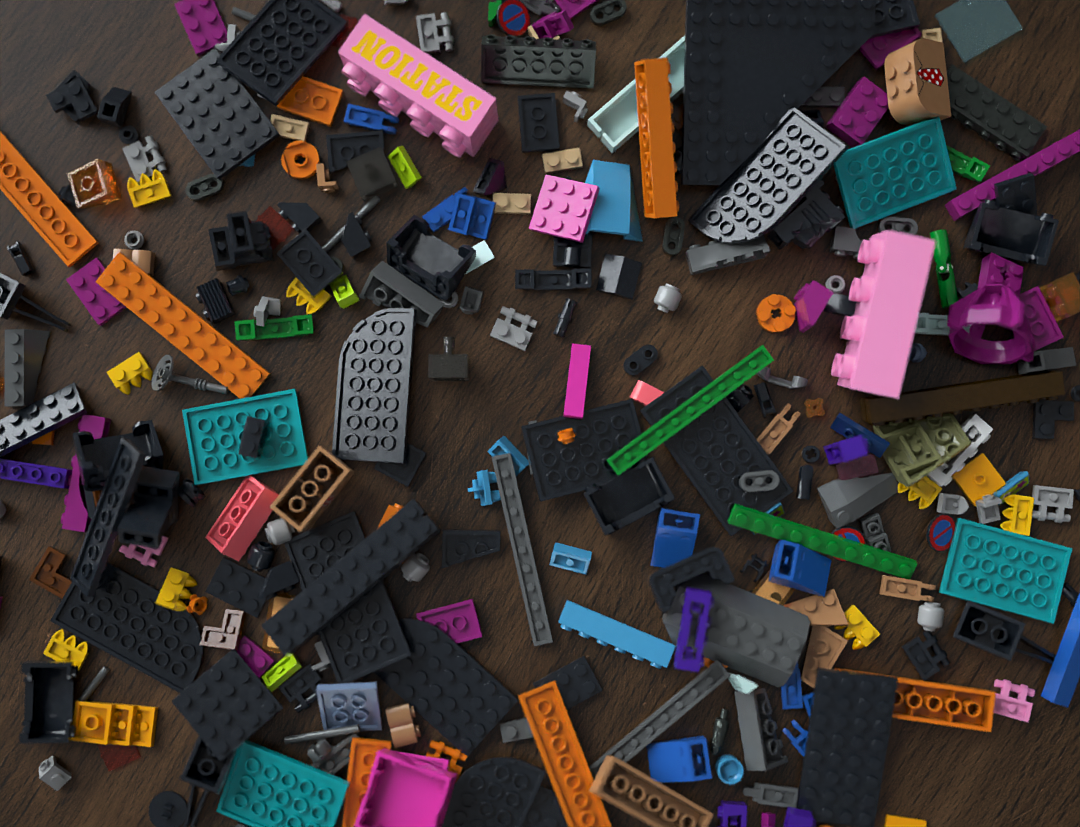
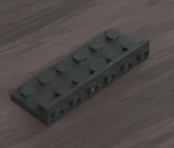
[481,34,596,88]
[947,65,1047,161]

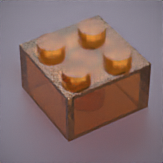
[1040,272,1080,322]

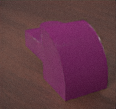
[531,10,574,39]

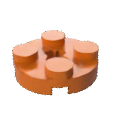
[281,140,320,179]
[756,294,796,333]

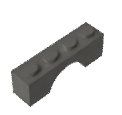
[829,226,862,259]

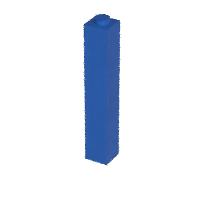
[1041,593,1080,707]

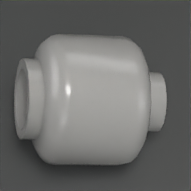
[654,283,682,313]
[264,518,295,546]
[401,553,430,582]
[917,602,945,631]

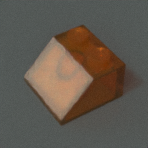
[67,159,121,209]

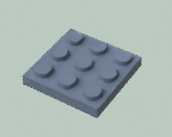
[316,682,383,731]

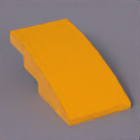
[71,701,158,747]

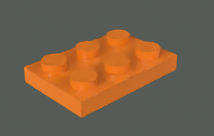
[277,76,344,127]

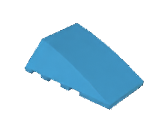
[585,160,643,242]

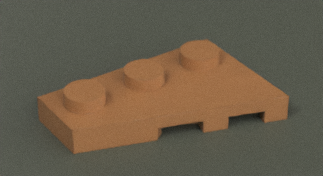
[782,589,849,626]
[801,625,848,688]

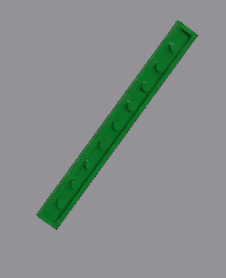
[606,345,774,476]
[728,504,917,580]

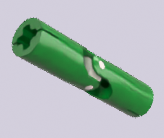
[930,229,959,308]

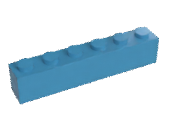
[558,600,675,669]

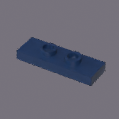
[830,412,890,458]

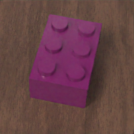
[825,77,889,148]

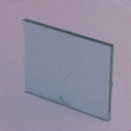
[935,0,1023,63]

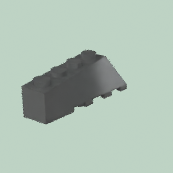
[685,236,770,275]
[359,261,444,327]
[4,329,51,408]
[734,688,788,771]

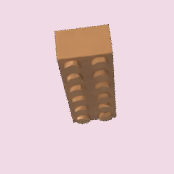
[589,756,713,827]

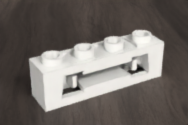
[926,414,993,486]

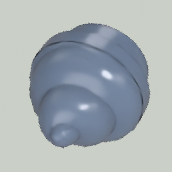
[908,343,927,362]

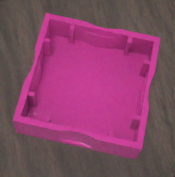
[354,748,457,827]

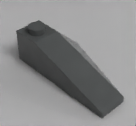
[817,473,898,528]

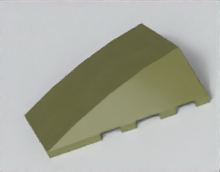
[873,413,971,487]

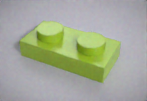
[388,146,422,189]
[262,654,302,692]

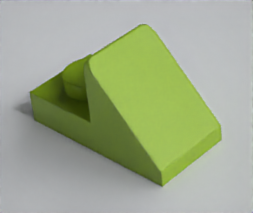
[330,274,359,309]

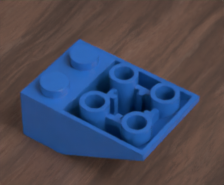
[651,508,700,568]
[768,539,832,597]
[646,735,712,783]

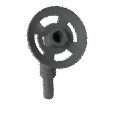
[152,355,229,394]

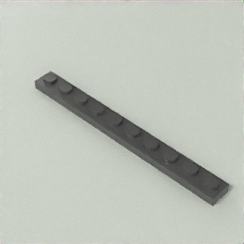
[492,453,553,646]
[589,659,730,780]

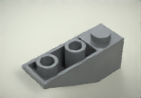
[1017,347,1076,375]

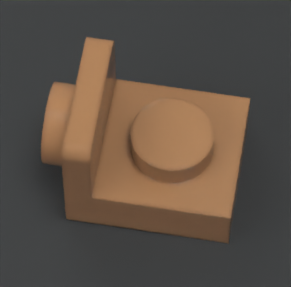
[316,163,339,193]

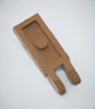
[756,403,801,455]
[879,575,936,602]

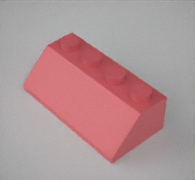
[205,475,279,562]

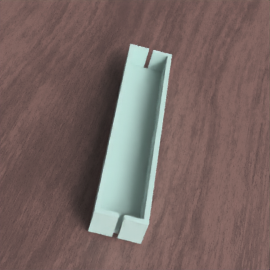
[587,36,685,153]

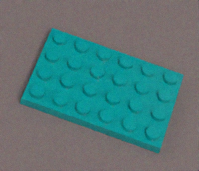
[834,117,957,229]
[182,389,309,485]
[939,518,1072,624]
[216,740,350,827]

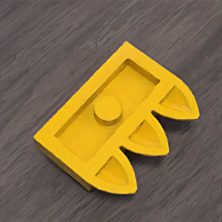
[127,169,172,208]
[286,277,332,314]
[107,352,153,395]
[897,476,942,509]
[1000,495,1034,536]
[156,567,197,611]
[834,605,880,650]
[43,629,89,671]

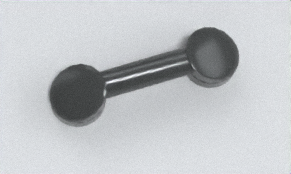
[756,367,808,389]

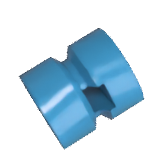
[715,754,744,784]

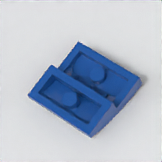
[448,193,497,240]

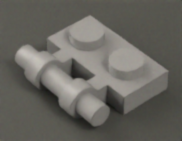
[416,12,454,54]
[122,135,167,184]
[490,306,538,351]
[1032,485,1074,523]

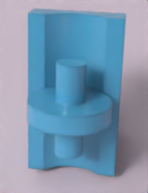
[468,470,501,506]

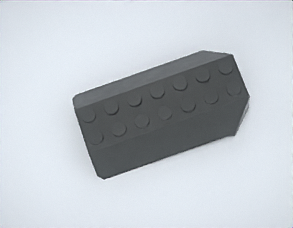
[662,573,810,687]

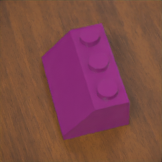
[793,280,834,333]

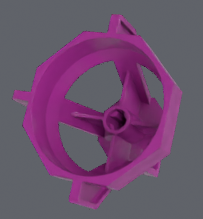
[947,252,1035,364]

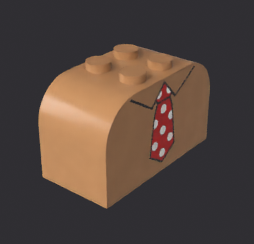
[884,38,951,126]
[270,445,354,532]

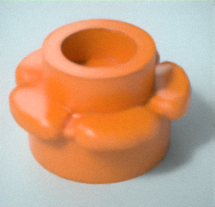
[558,428,576,444]

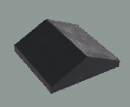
[596,254,642,300]

